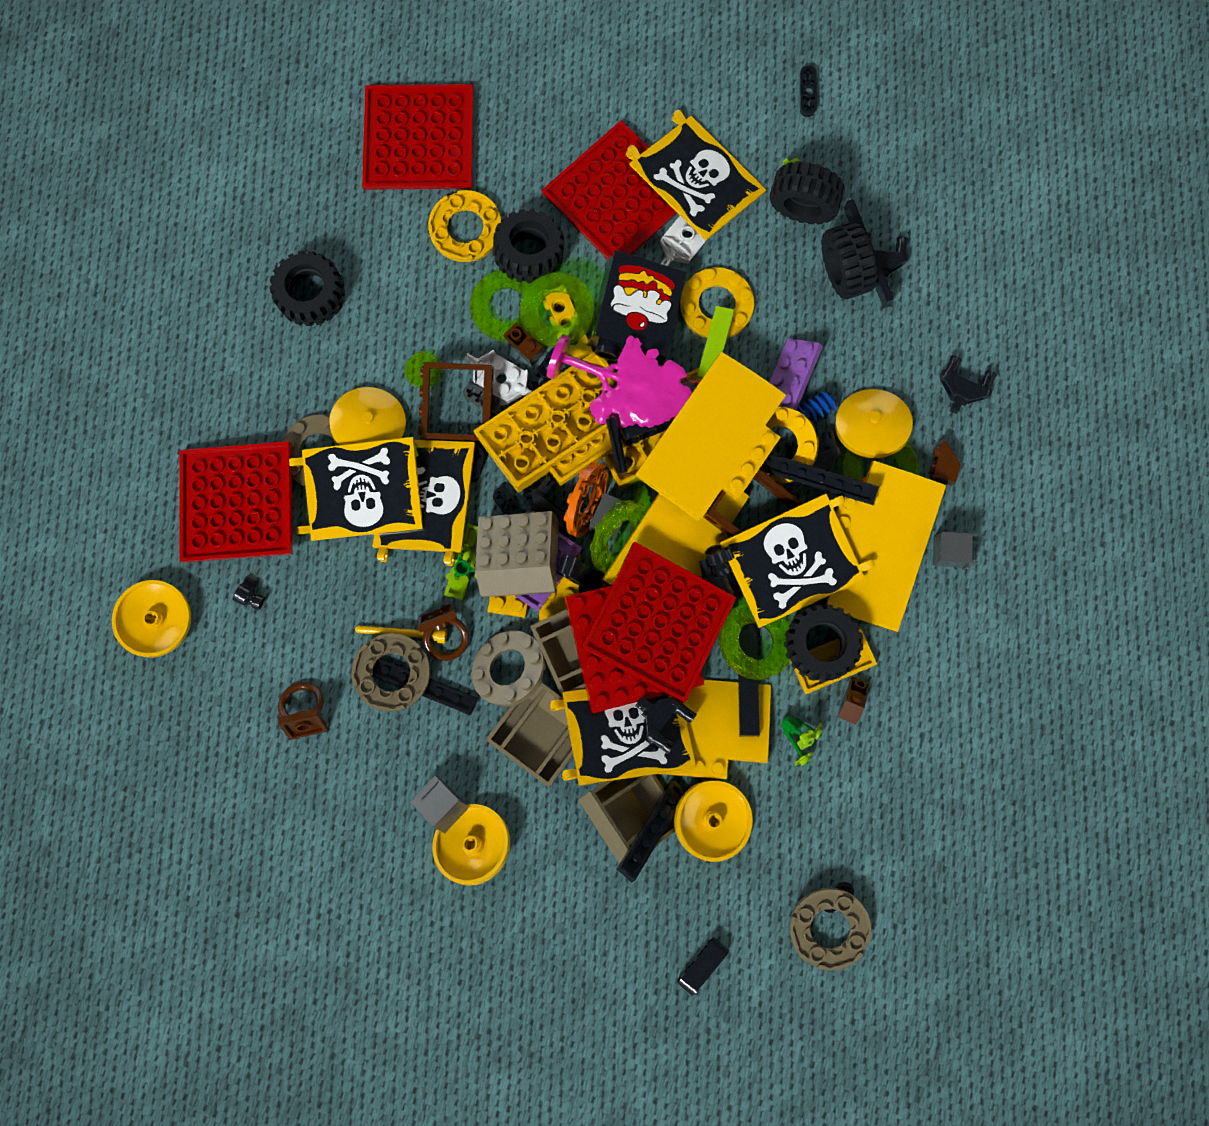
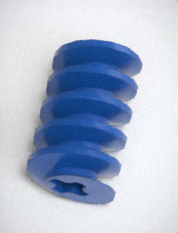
[797,391,837,422]

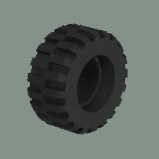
[769,161,845,225]
[493,209,565,283]
[821,222,877,299]
[269,251,345,326]
[784,604,863,682]

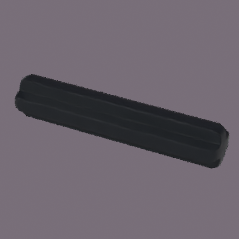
[606,417,628,473]

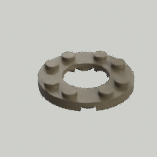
[282,415,338,487]
[472,631,546,707]
[351,633,430,712]
[789,888,871,971]

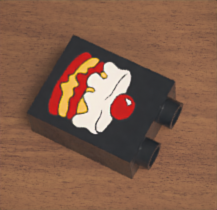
[587,250,687,365]

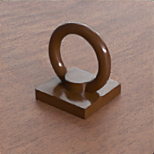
[417,603,469,661]
[277,682,328,740]

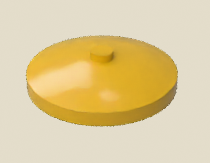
[329,387,406,446]
[835,389,913,458]
[112,580,191,658]
[674,780,753,862]
[432,804,510,886]

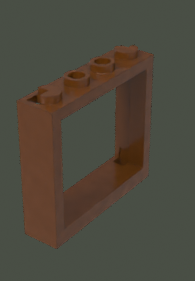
[418,362,494,441]
[703,469,803,538]

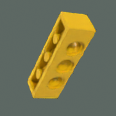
[542,285,593,359]

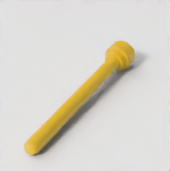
[355,625,448,644]

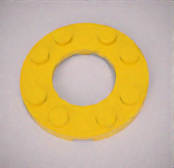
[428,190,501,262]
[680,267,754,338]
[765,407,819,483]

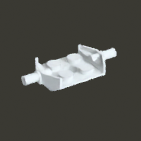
[660,216,706,266]
[464,350,533,403]

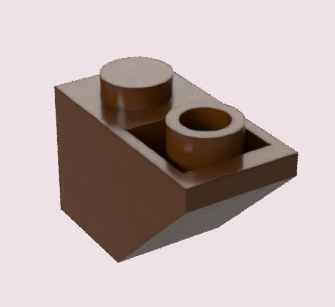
[503,322,545,366]
[928,440,961,486]
[838,677,870,725]

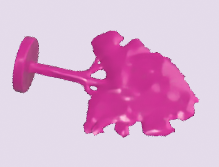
[547,334,692,429]

